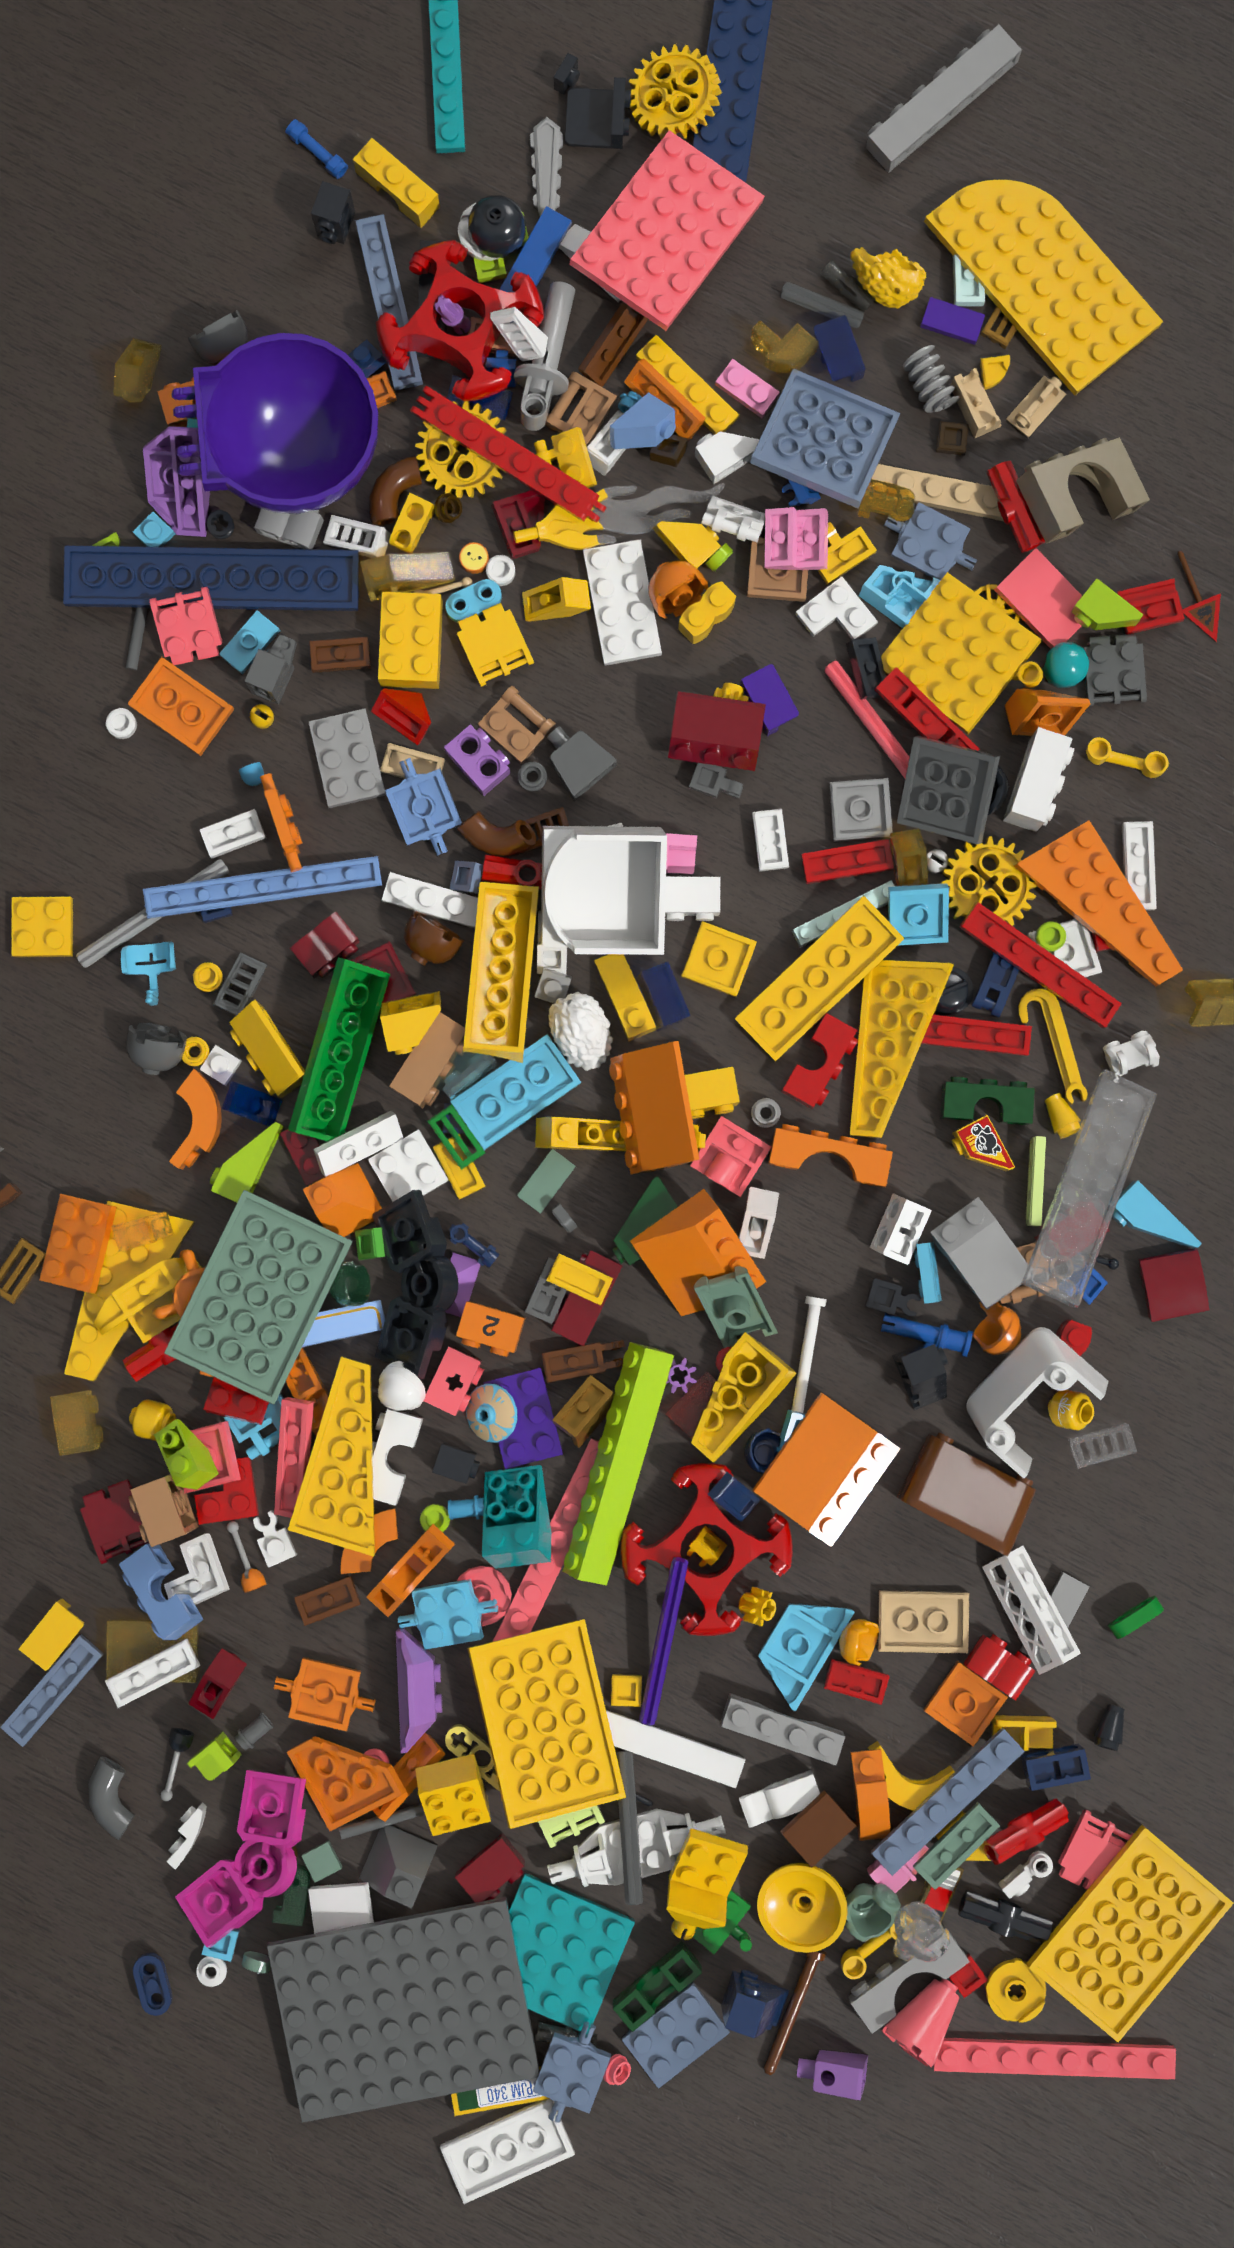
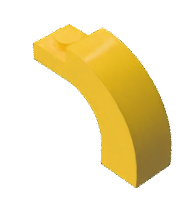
[868,1741,955,1811]

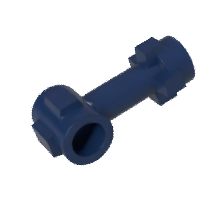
[448,1223,500,1268]

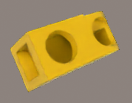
[389,492,435,554]

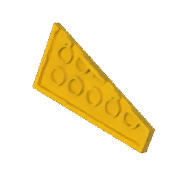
[850,960,954,1138]

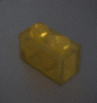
[50,1390,103,1456]

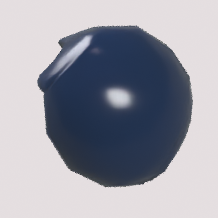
[744,1428,781,1474]

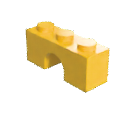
[353,138,440,228]

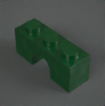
[940,1077,1035,1125]
[613,1941,702,2032]

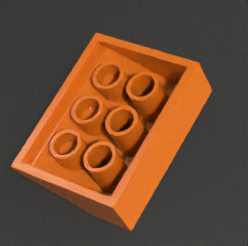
[609,1041,700,1175]
[630,1189,766,1316]
[752,1393,900,1547]

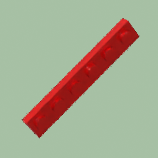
[959,902,1122,1028]

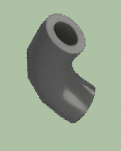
[88,1756,135,1840]

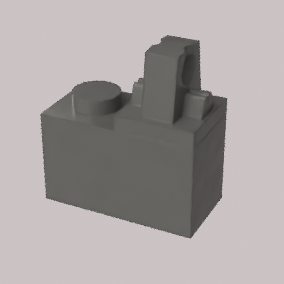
[245,635,297,705]

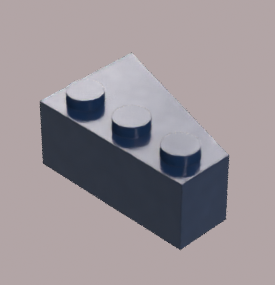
[721,1970,789,2038]

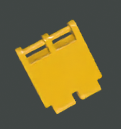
[457,603,534,687]

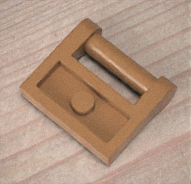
[545,372,617,447]
[478,686,556,764]

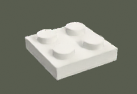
[368,1129,449,1202]

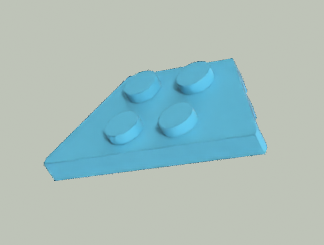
[758,1603,855,1711]

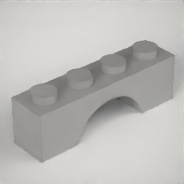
[720,1693,846,1765]
[848,1926,970,2034]

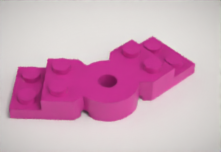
[175,1770,306,1948]

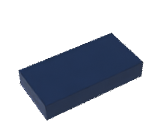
[708,1472,761,1522]

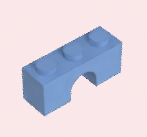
[119,1544,204,1640]

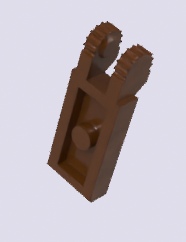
[542,1340,625,1383]

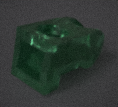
[272,1864,311,1926]

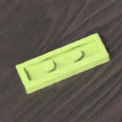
[1026,1136,1046,1227]

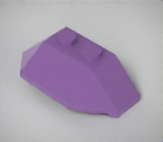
[143,426,210,537]
[396,1628,442,1753]

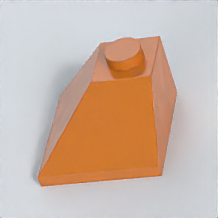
[1004,688,1090,736]
[303,1163,382,1237]

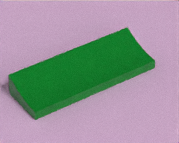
[288,957,390,1142]

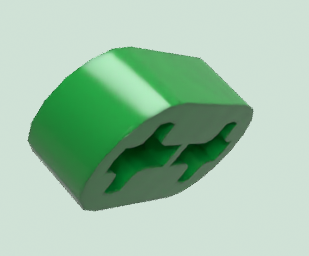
[1108,1596,1164,1639]

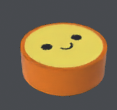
[459,542,489,574]

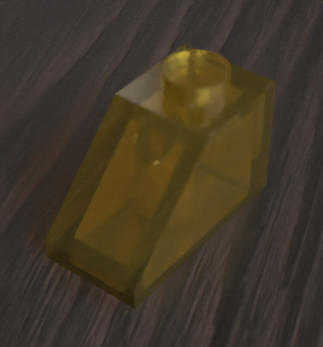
[113,338,162,402]

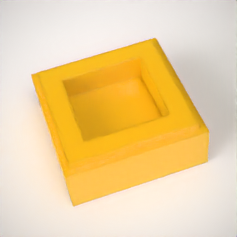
[611,1674,642,1707]

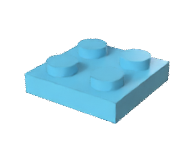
[888,883,949,945]

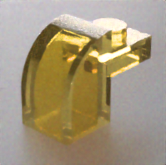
[751,320,819,373]

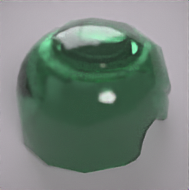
[329,1261,371,1306]

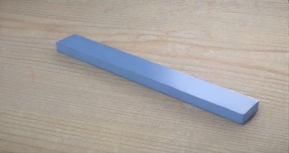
[143,856,382,919]

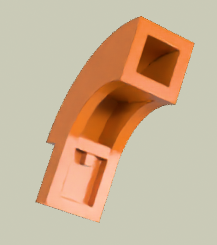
[169,1069,222,1170]
[367,1524,455,1617]
[850,1749,890,1841]

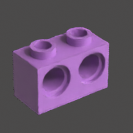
[444,724,510,796]

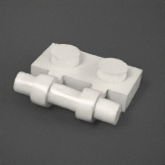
[701,496,765,543]

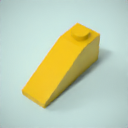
[594,954,656,1041]

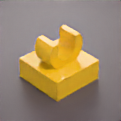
[687,1526,727,1567]

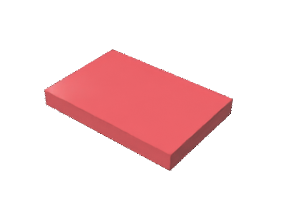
[994,548,1082,649]

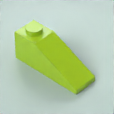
[210,1122,284,1203]

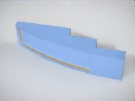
[302,1300,385,1348]

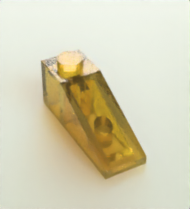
[360,552,455,601]

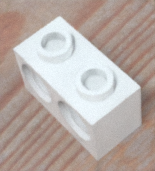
[870,1194,932,1265]

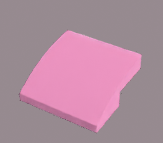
[765,507,828,570]

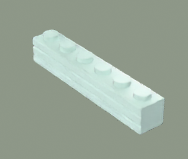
[792,880,895,948]

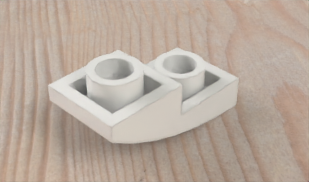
[167,1802,207,1870]

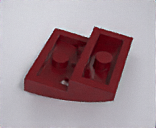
[1138,1248,1209,1322]

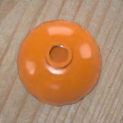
[648,561,709,618]

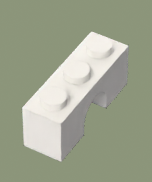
[372,1408,423,1506]

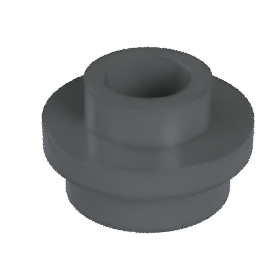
[518,762,547,791]

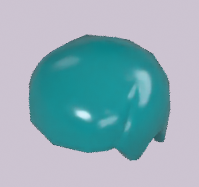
[1042,642,1089,688]

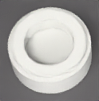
[486,555,515,586]
[106,708,137,739]

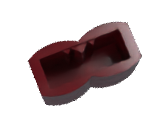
[290,912,360,979]

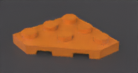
[287,1736,406,1831]

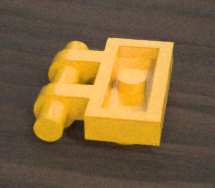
[534,427,597,488]

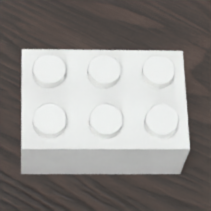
[1003,727,1074,832]

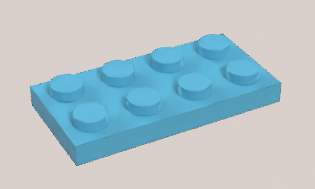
[450,1034,581,1151]

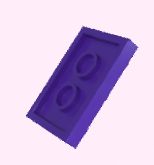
[483,1368,563,1469]

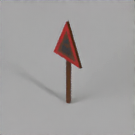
[1177,550,1221,642]

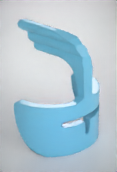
[121,941,176,1006]

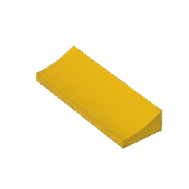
[463,882,539,1063]

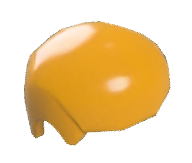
[839,1619,879,1666]

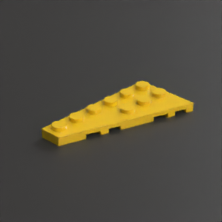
[64,1201,195,1381]
[288,1356,375,1557]

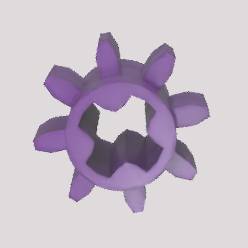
[666,1358,697,1393]

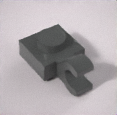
[689,763,743,799]

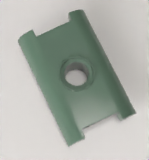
[694,1266,778,1348]

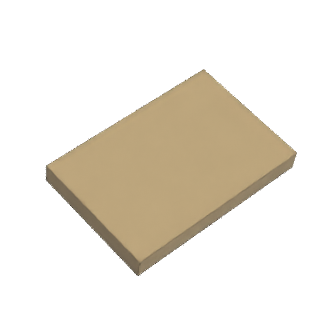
[878,1590,969,1653]

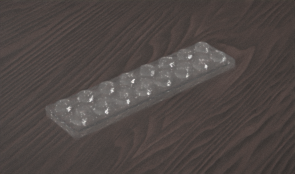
[1021,1069,1157,1308]

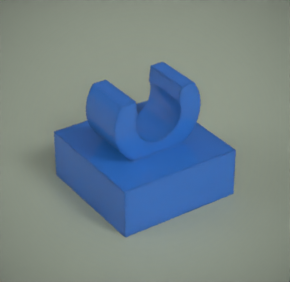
[486,350,516,387]
[782,479,821,507]

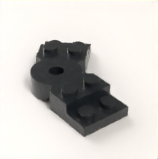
[372,1190,459,1379]

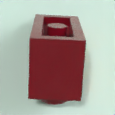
[188,1648,247,1720]

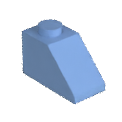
[610,392,676,449]

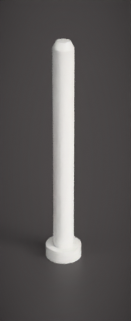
[792,1296,827,1413]

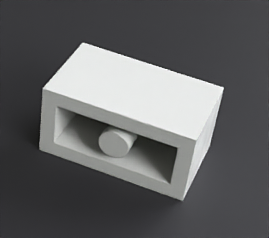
[665,877,720,921]

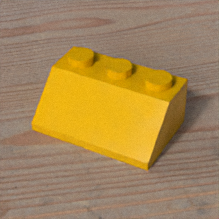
[380,991,441,1055]
[229,1000,305,1098]

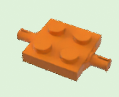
[260,773,303,872]
[274,1657,376,1731]

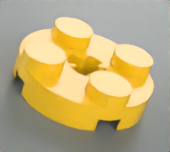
[985,1958,1046,2023]

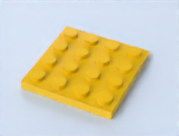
[881,572,1041,734]

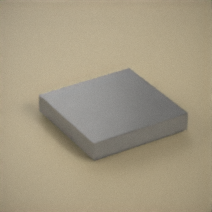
[829,778,893,842]

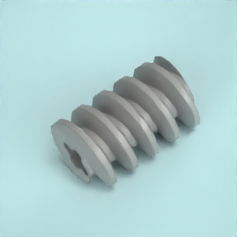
[903,345,960,413]

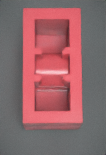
[424,1346,484,1416]

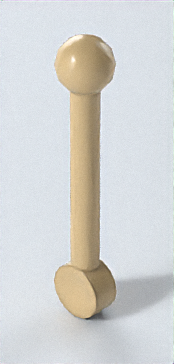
[414,577,473,594]

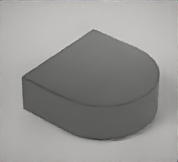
[551,1203,578,1233]

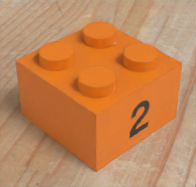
[456,1301,526,1357]

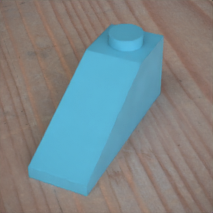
[1108,1180,1202,1248]

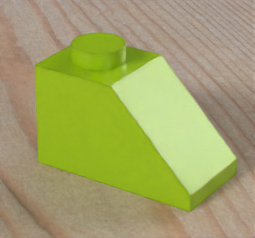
[1071,579,1143,630]

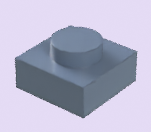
[450,861,484,894]

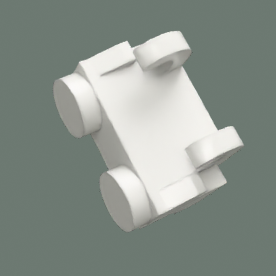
[1103,1031,1160,1082]

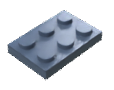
[622,1982,730,2089]

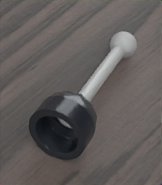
[160,1728,194,1801]

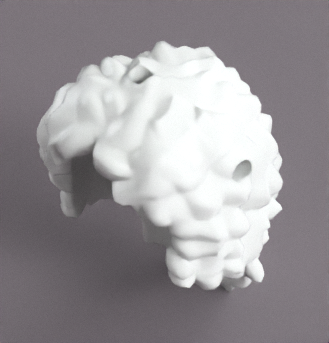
[548,992,613,1071]

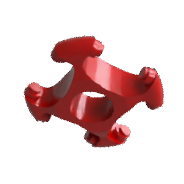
[376,240,544,402]
[621,1463,793,1636]

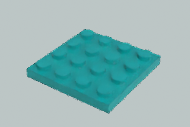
[509,1873,635,2034]

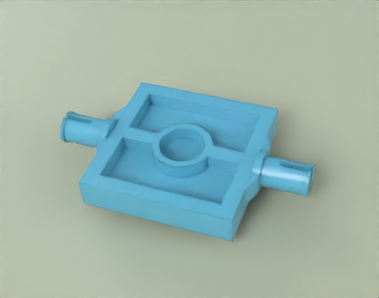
[398,1579,498,1650]

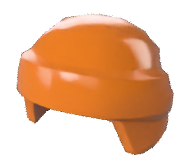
[972,1301,1021,1355]

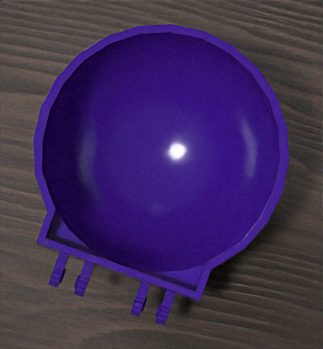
[172,333,378,514]

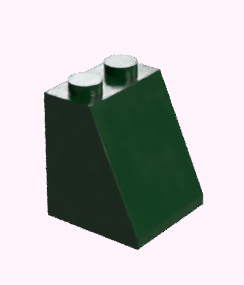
[612,1176,678,1266]

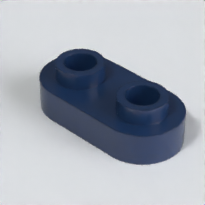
[133,1953,173,2016]

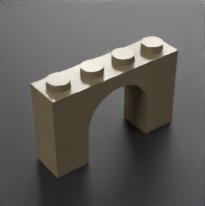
[1016,437,1150,544]

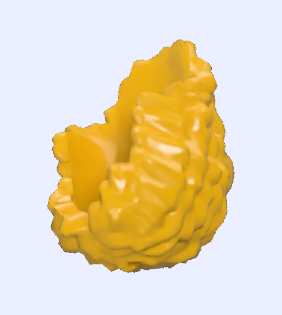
[850,247,926,309]

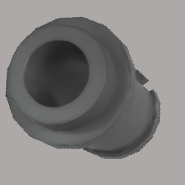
[234,1712,274,1751]

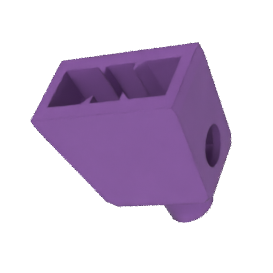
[797,2050,868,2100]

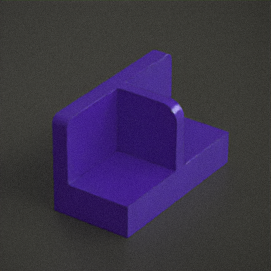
[740,664,799,736]

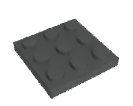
[897,736,1000,844]

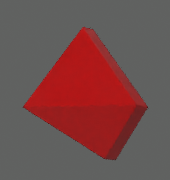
[371,688,431,745]

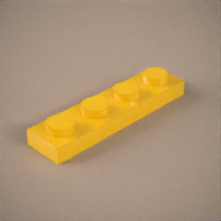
[636,335,739,435]

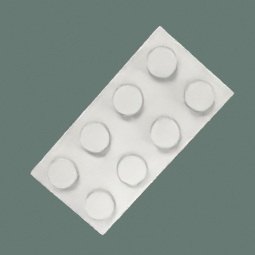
[583,539,662,666]

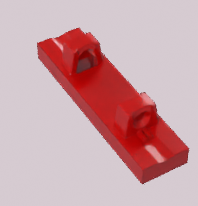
[874,667,980,751]

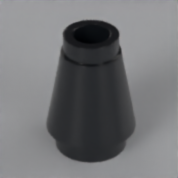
[1093,1704,1125,1751]

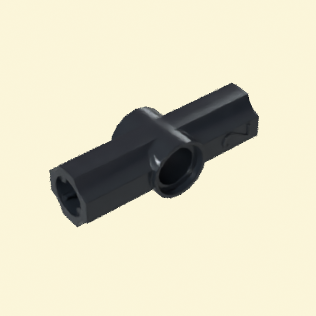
[958,1890,1053,1945]

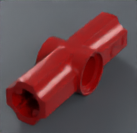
[987,460,1045,553]
[482,855,542,890]
[122,1324,178,1382]
[983,1798,1069,1865]

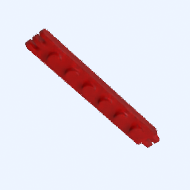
[410,386,607,523]

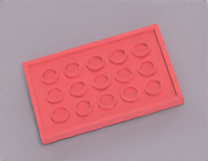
[570,130,765,331]

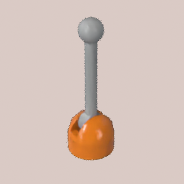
[227,1521,267,1593]

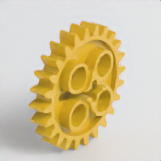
[629,44,722,140]
[415,401,507,498]
[941,836,1037,926]

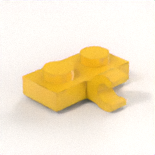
[818,522,877,585]

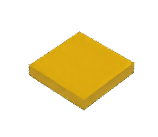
[681,921,757,997]

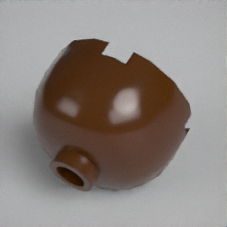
[404,910,465,965]

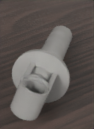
[514,282,575,431]

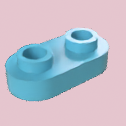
[446,579,502,623]

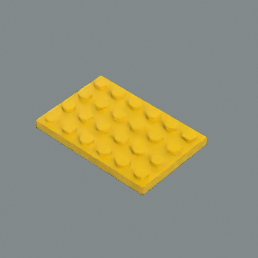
[467,1619,626,1829]
[1026,1825,1234,2042]

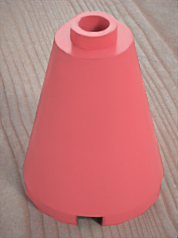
[881,1978,960,2068]

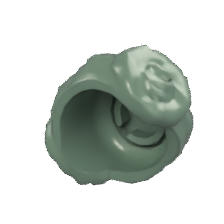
[845,1883,901,1942]

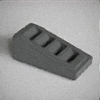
[214,953,268,1015]

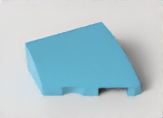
[859,565,941,628]

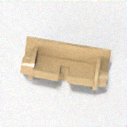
[1006,376,1066,438]

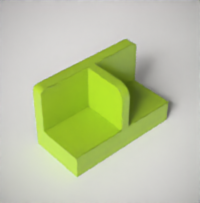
[187,1732,242,1781]

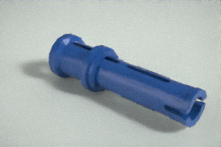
[880,1313,973,1357]

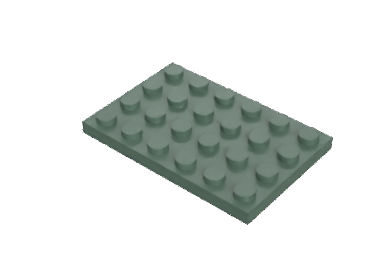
[164,1190,352,1405]

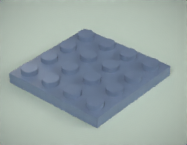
[750,368,900,508]

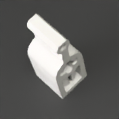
[739,1770,820,1828]

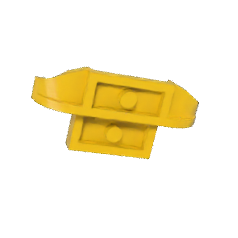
[94,1258,201,1344]

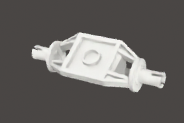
[547,1808,726,1887]

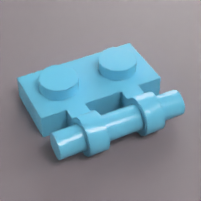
[224,1393,283,1460]

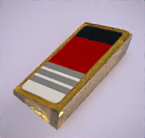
[912,1867,964,1925]

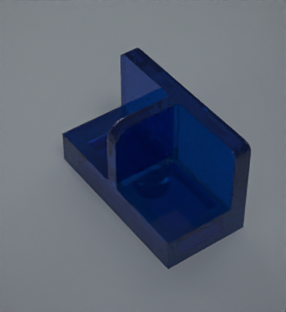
[813,315,866,382]

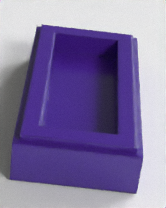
[920,297,985,345]

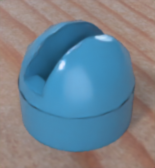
[238,762,264,786]

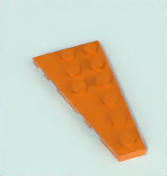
[1014,820,1183,987]

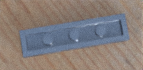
[0,1634,104,1747]

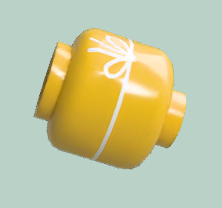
[1048,1390,1094,1431]

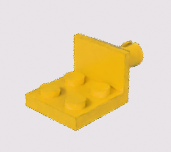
[666,1828,748,1940]

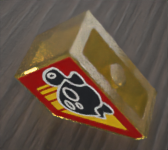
[890,828,928,886]

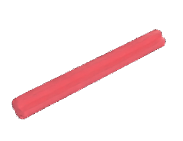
[824,660,910,779]

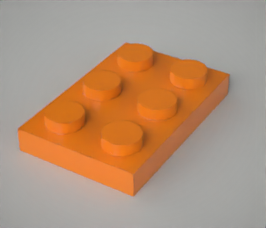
[128,657,234,756]
[39,1194,117,1294]

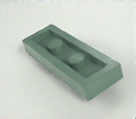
[913,1802,1000,1890]

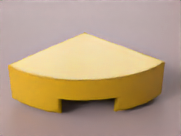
[980,355,1010,390]

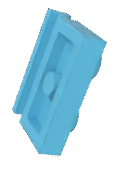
[914,1242,942,1304]

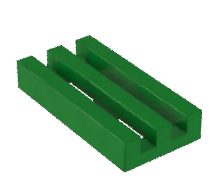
[428,1104,486,1170]

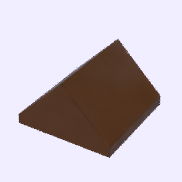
[780,1790,857,1868]

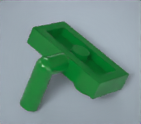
[693,1889,752,1955]

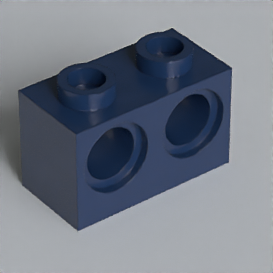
[1021,1743,1091,1791]

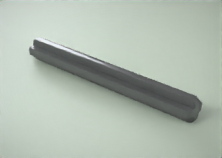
[616,1751,643,1905]

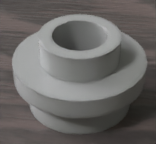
[751,1098,781,1128]

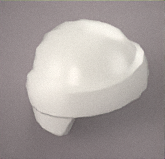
[378,1361,426,1411]

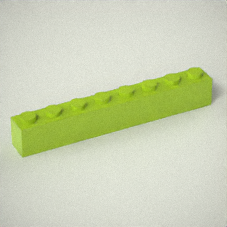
[562,1342,674,1586]

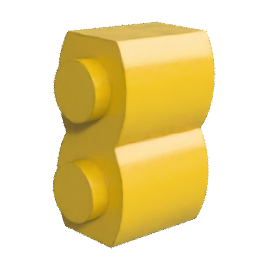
[678,581,736,644]

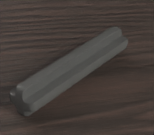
[781,282,864,328]

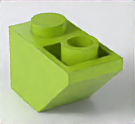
[154,1419,219,1490]

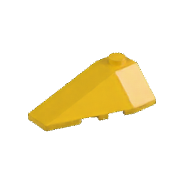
[691,1332,797,1463]

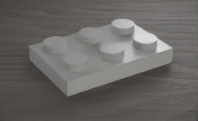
[309,708,386,808]

